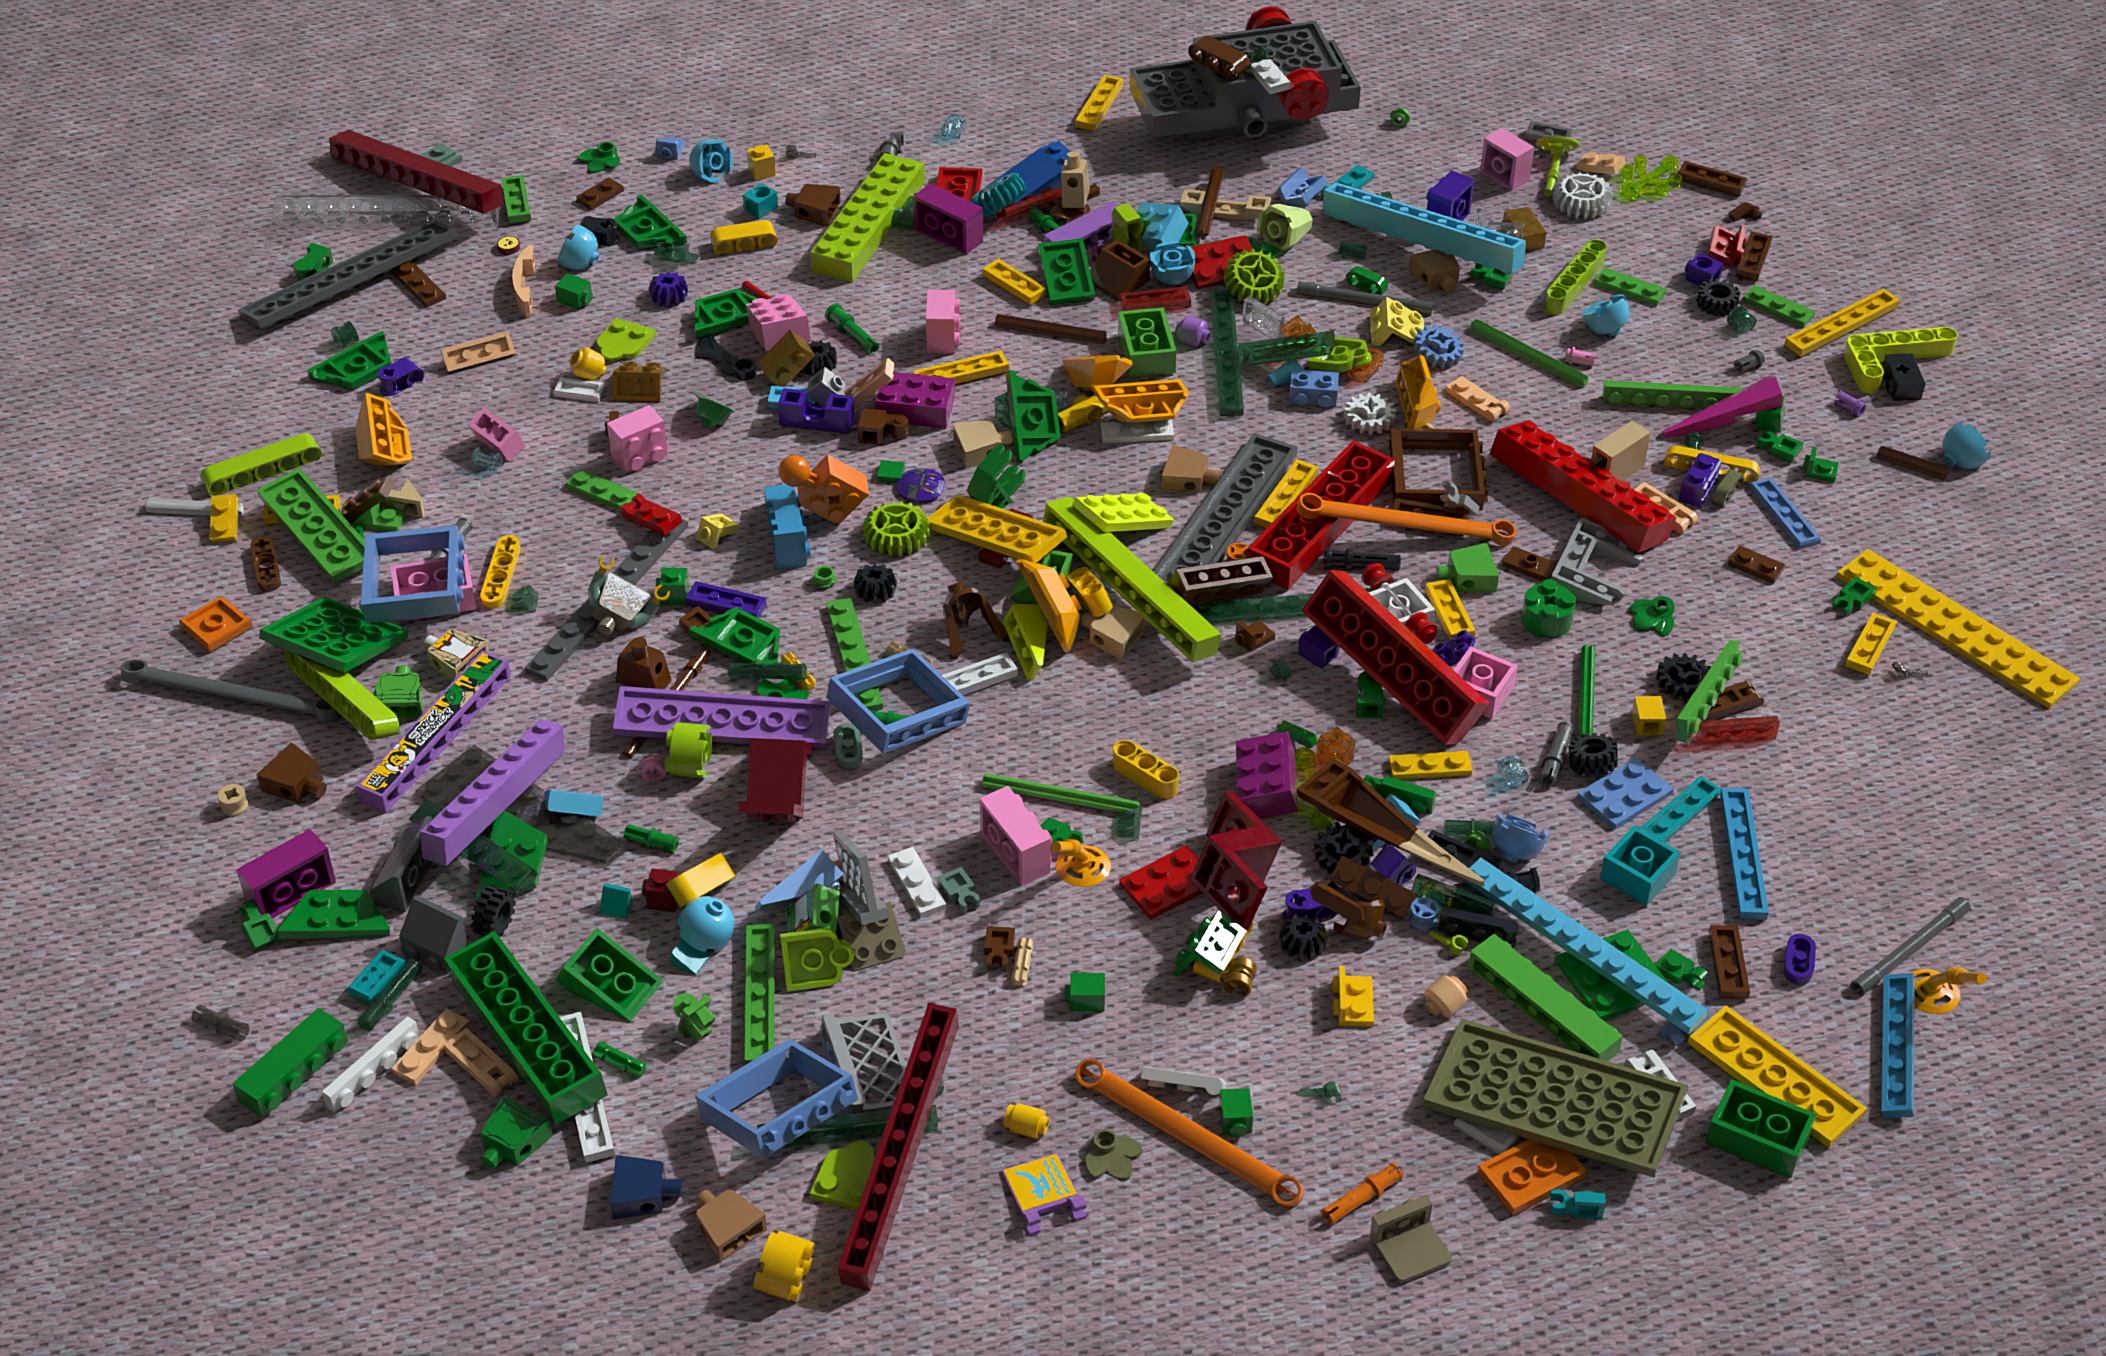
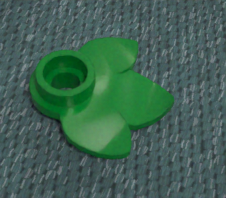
[577,142,620,173]
[1629,596,1675,637]
[757,677,809,699]

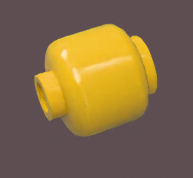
[569,347,606,381]

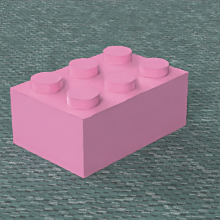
[746,294,811,351]
[390,553,476,622]
[980,786,1052,886]

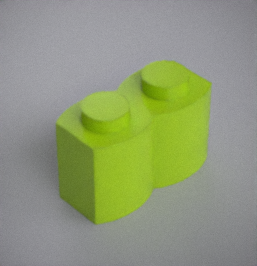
[1111,203,1143,252]

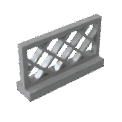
[832,829,889,925]
[819,1013,907,1123]

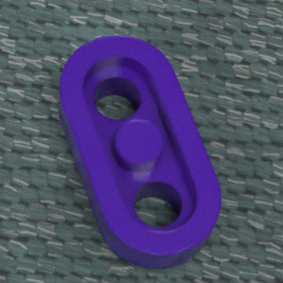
[1784,934,1816,984]

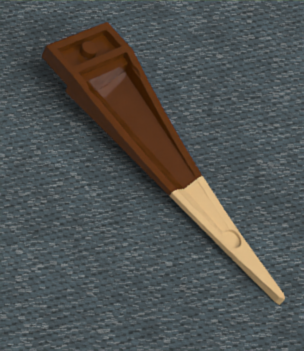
[1296,758,1485,887]

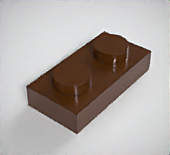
[576,177,624,210]
[1728,545,1786,584]

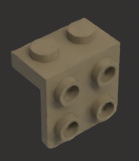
[836,902,906,970]
[1370,1195,1452,1283]

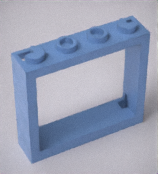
[361,525,466,623]
[826,649,970,754]
[695,1039,858,1159]

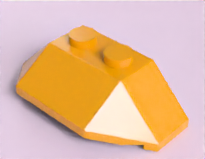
[1062,355,1132,391]
[1395,355,1440,428]
[1093,379,1189,423]
[355,393,412,466]
[1016,559,1082,654]

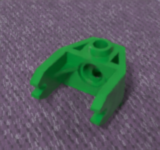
[966,444,1026,509]

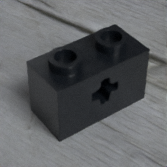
[1881,353,1926,401]

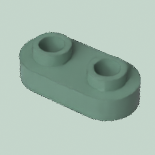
[833,724,863,769]

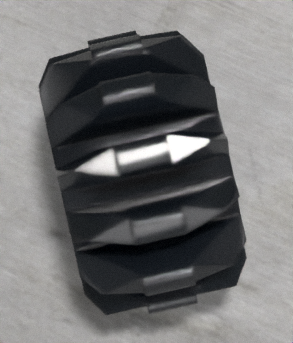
[803,340,837,376]
[854,563,897,604]
[1279,913,1327,961]

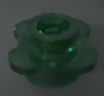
[1248,46,1272,62]

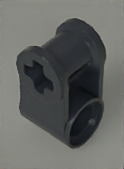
[574,216,620,246]

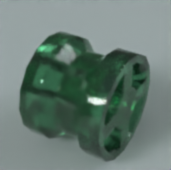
[1727,306,1757,334]
[331,321,359,349]

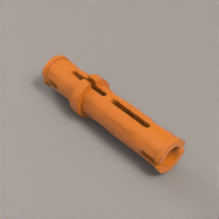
[1321,1162,1403,1226]

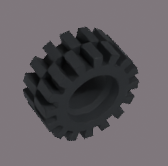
[1696,278,1740,317]
[1569,733,1618,777]
[471,885,516,937]

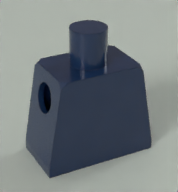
[610,1155,682,1219]

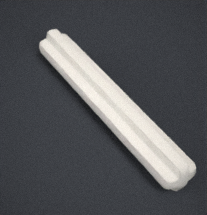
[145,498,244,517]

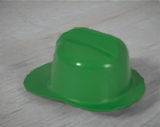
[693,393,735,428]

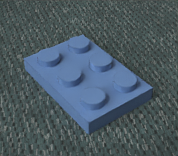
[1577,757,1674,830]

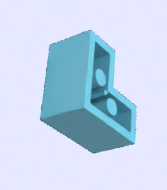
[1136,202,1189,253]

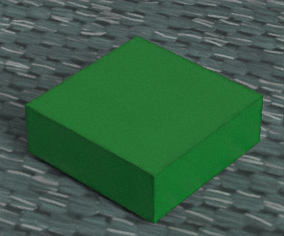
[877,460,905,483]

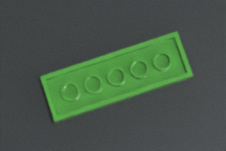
[257,468,365,584]

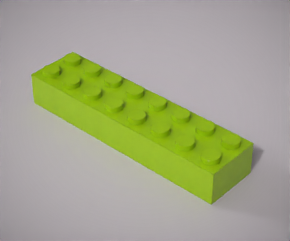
[810,153,925,282]

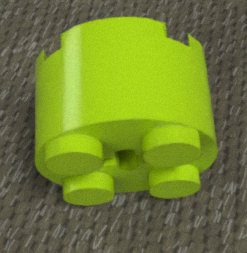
[665,722,712,778]

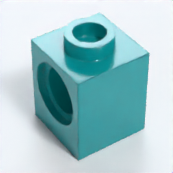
[743,183,778,219]

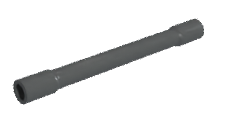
[1296,281,1434,315]
[1850,897,1971,996]

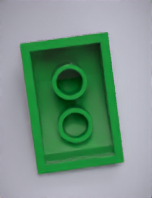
[555,928,664,1022]

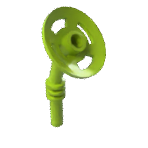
[1536,136,1580,197]

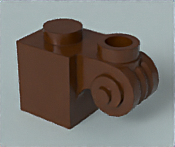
[858,408,909,445]

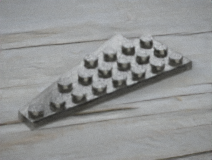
[415,745,628,866]

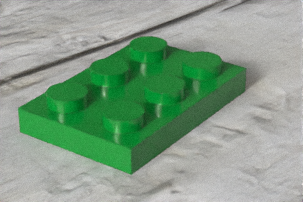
[1038,238,1095,305]

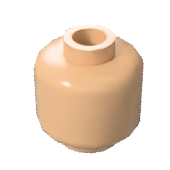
[1424,975,1467,1018]

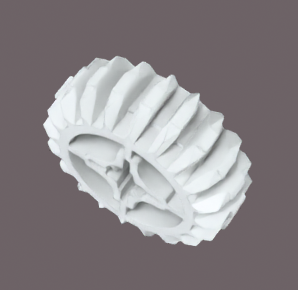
[1552,172,1612,220]

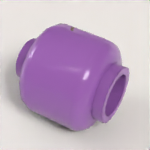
[1175,316,1211,348]

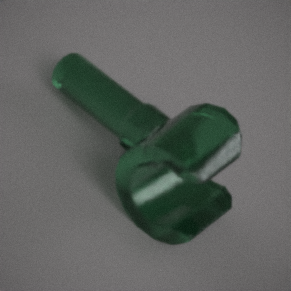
[1299,1081,1342,1104]

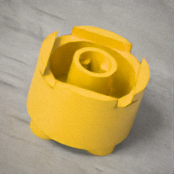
[753,1229,815,1302]

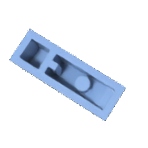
[755,849,843,911]

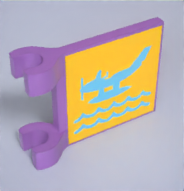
[1001,1152,1087,1236]

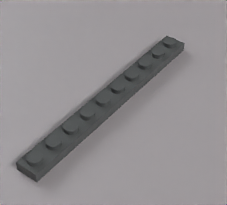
[525,519,688,681]

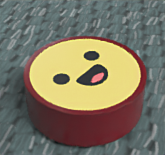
[497,236,520,255]

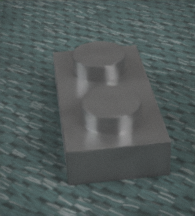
[1525,121,1572,144]

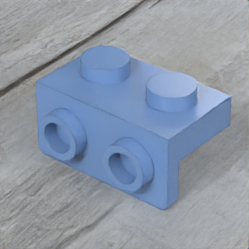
[1277,167,1328,207]

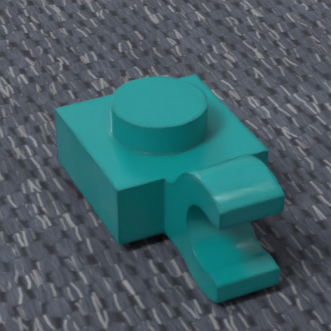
[1550,1189,1606,1219]

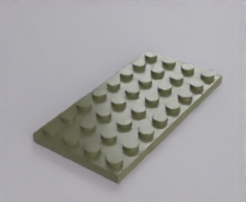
[1423,1018,1688,1178]

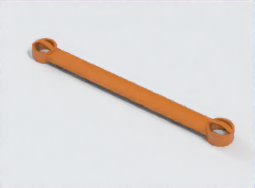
[1297,493,1517,546]
[1076,1058,1304,1208]

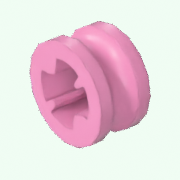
[640,756,666,781]

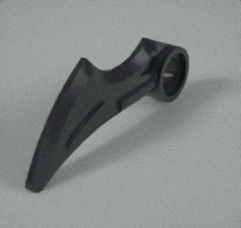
[696,334,757,380]

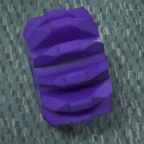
[649,271,688,308]

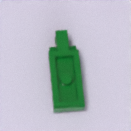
[1364,775,1436,814]

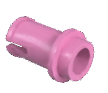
[1565,347,1596,368]

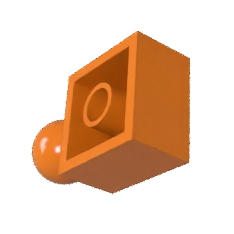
[778,454,869,524]

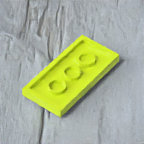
[1072,493,1174,532]

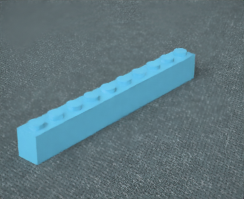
[1323,182,1526,274]

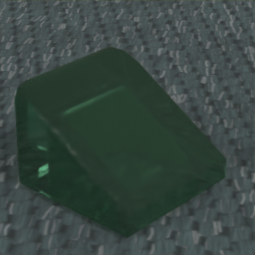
[506,585,539,612]
[1112,808,1142,839]

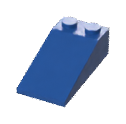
[987,141,1071,210]

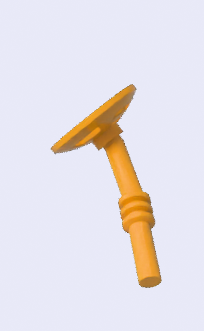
[1051,839,1111,887]
[1911,967,1987,1014]

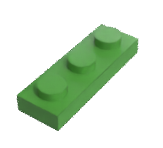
[501,175,531,224]
[1594,267,1667,306]
[1743,285,1816,328]
[566,469,640,510]

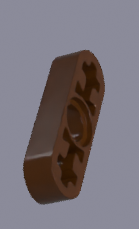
[250,536,281,592]

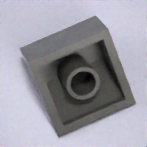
[399,895,468,974]

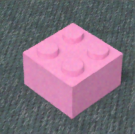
[1480,128,1534,191]
[926,290,960,354]
[607,405,668,473]
[1454,646,1518,719]

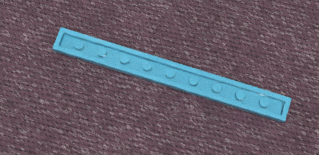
[1463,858,1708,1034]

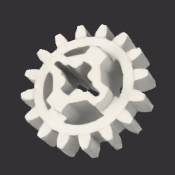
[1344,393,1396,435]

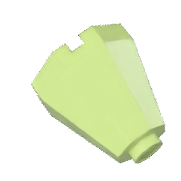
[1257,204,1313,251]

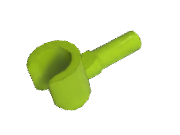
[1429,930,1468,955]

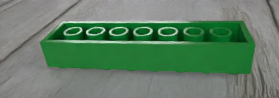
[444,931,608,1125]

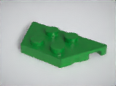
[614,194,687,249]
[695,289,758,338]
[307,331,391,390]
[1005,370,1061,462]
[689,607,780,677]
[475,810,548,904]
[278,890,390,939]

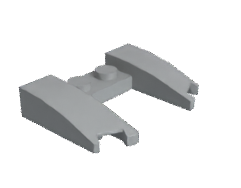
[1550,517,1642,606]

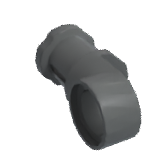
[876,132,904,162]

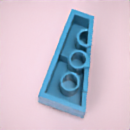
[764,485,811,570]

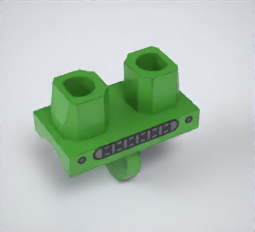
[673,993,715,1043]

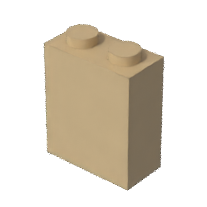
[1591,420,1651,481]

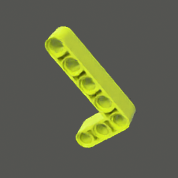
[1843,327,1958,394]

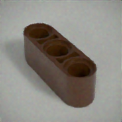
[1188,35,1250,79]

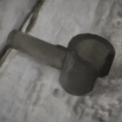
[785,145,817,160]
[1889,661,1928,680]

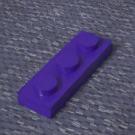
[686,581,767,618]

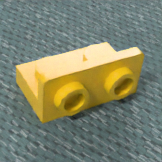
[1332,966,1374,1027]

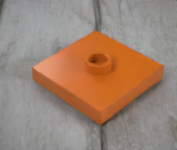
[179,595,253,652]

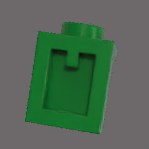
[1803,447,1839,483]

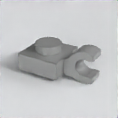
[1440,483,1480,517]

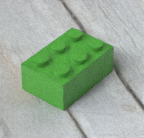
[1118,307,1177,377]

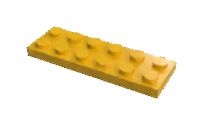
[928,494,1067,563]
[1688,1005,1867,1148]

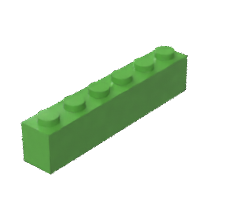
[1468,934,1623,1061]

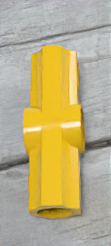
[1058,394,1108,433]

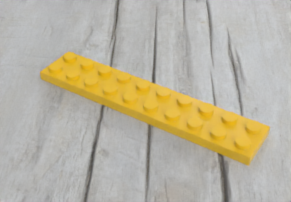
[1836,549,2081,709]

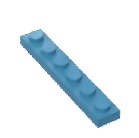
[1720,788,1769,920]
[1881,973,1915,1119]

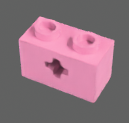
[467,407,526,461]

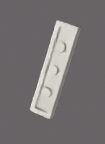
[322,1016,420,1113]

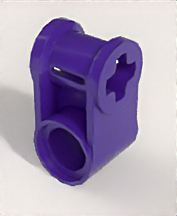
[377,357,425,396]
[1370,843,1417,886]
[1282,888,1337,922]

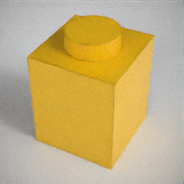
[747,144,776,181]
[1632,696,1666,736]

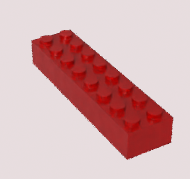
[1489,421,1677,552]
[1247,440,1395,590]
[1301,570,1490,745]

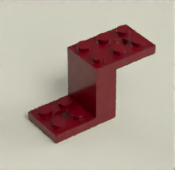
[738,738,814,822]
[1190,791,1282,931]

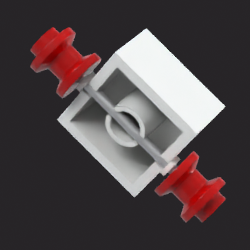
[1361,563,1438,644]

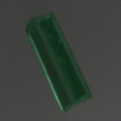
[1237,330,1335,367]

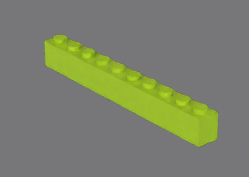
[1043,496,1221,663]

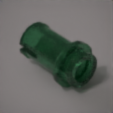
[1338,240,1368,260]
[1684,432,1704,461]

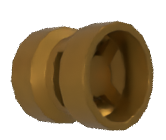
[1223,957,1257,997]

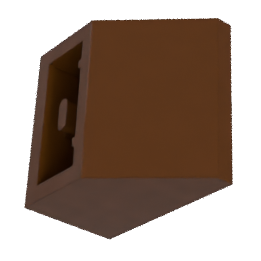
[1090,239,1150,301]

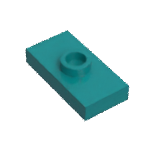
[347,950,406,1006]

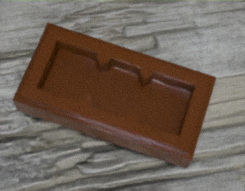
[1502,546,1558,581]

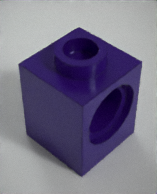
[1685,253,1723,286]

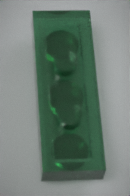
[1411,874,1497,916]

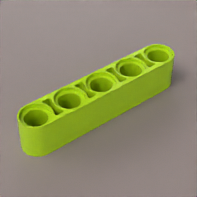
[1544,239,1607,315]
[200,433,322,496]

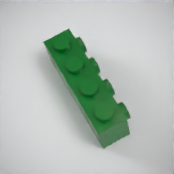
[232,1007,348,1118]

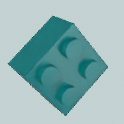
[1599,825,1681,906]

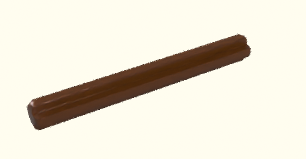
[1196,167,1224,240]
[995,314,1107,344]

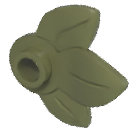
[1086,1129,1143,1180]

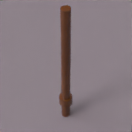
[623,647,710,758]

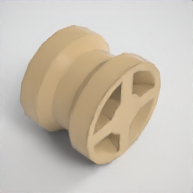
[218,784,249,816]

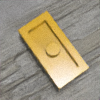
[210,494,238,543]

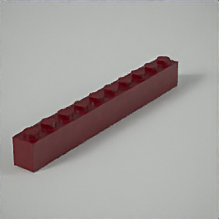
[329,130,503,214]
[837,1002,959,1291]

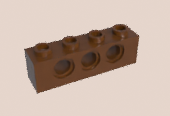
[1167,556,1273,605]

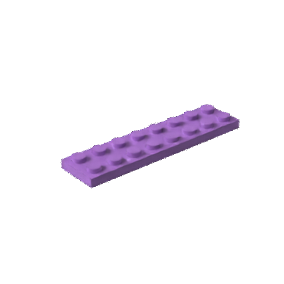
[613,686,831,750]

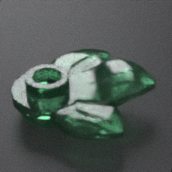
[654,242,699,263]

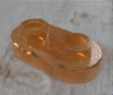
[1348,348,1384,383]

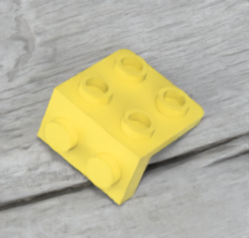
[1369,297,1424,346]

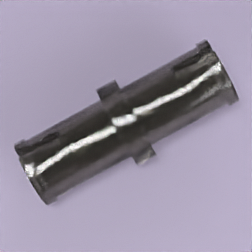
[191,1005,250,1041]

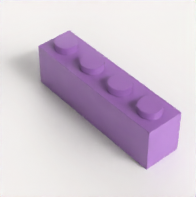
[1044,201,1119,251]

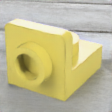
[696,514,739,549]

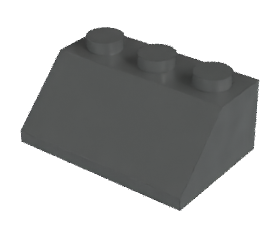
[370,816,433,913]

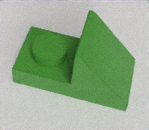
[351,502,406,532]

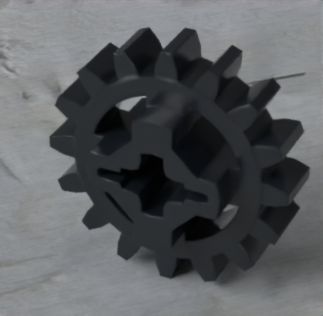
[1656,653,1712,701]
[1314,821,1374,874]

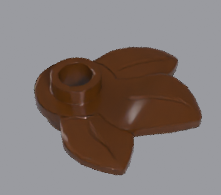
[1049,197,1090,224]

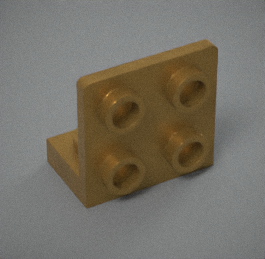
[613,362,667,401]

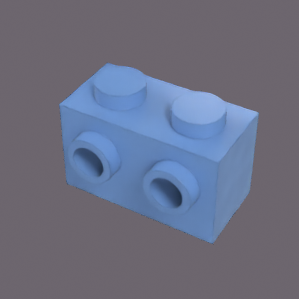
[1289,369,1339,408]

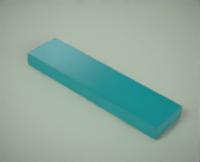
[1640,776,1721,843]

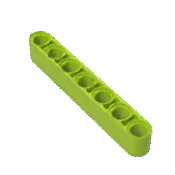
[285,650,399,741]

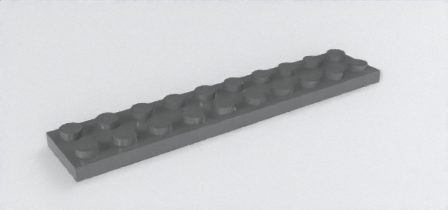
[238,220,458,329]
[1154,433,1298,584]

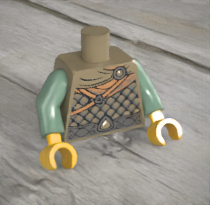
[588,554,670,635]

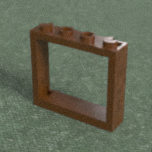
[1389,428,1488,510]

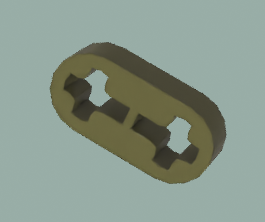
[1712,469,1744,507]

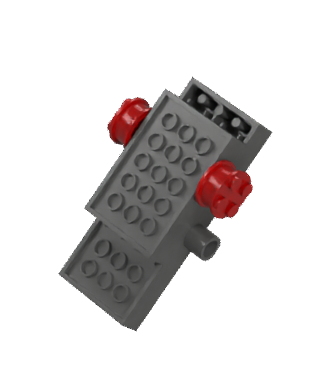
[1130,6,1361,141]

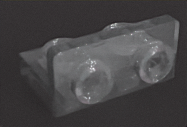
[1242,296,1291,342]

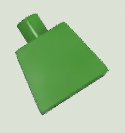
[1436,543,1499,592]

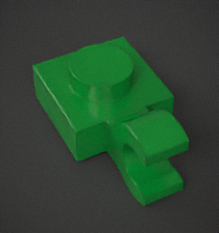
[239,899,280,951]
[1655,949,1708,990]

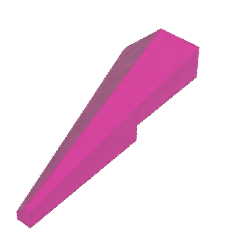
[1662,375,1782,438]

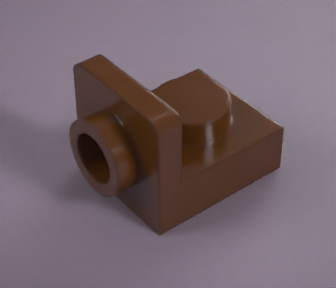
[1235,620,1276,652]

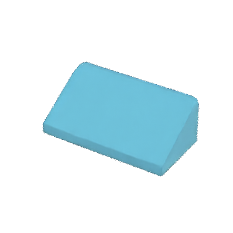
[544,790,603,816]

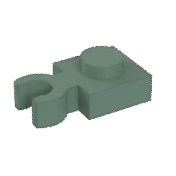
[937,867,980,914]

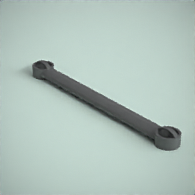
[121,659,341,722]

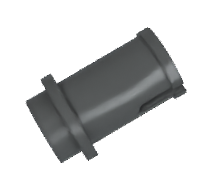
[1734,350,1765,374]

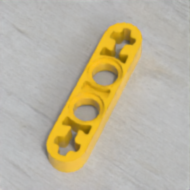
[1664,446,1760,483]
[480,535,521,609]

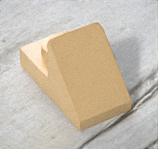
[381,479,425,518]

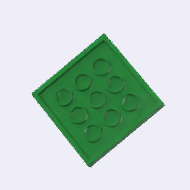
[259,597,409,673]

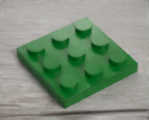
[1554,929,1668,1021]

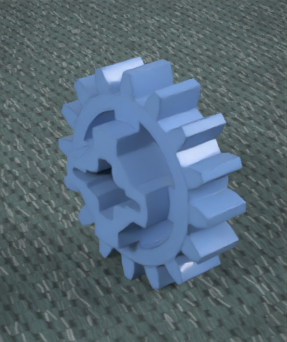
[1413,324,1464,369]

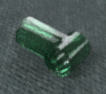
[891,193,916,232]

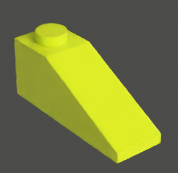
[1002,604,1047,680]

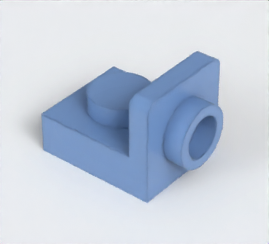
[656,137,685,159]

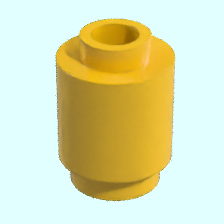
[1003,1103,1050,1139]

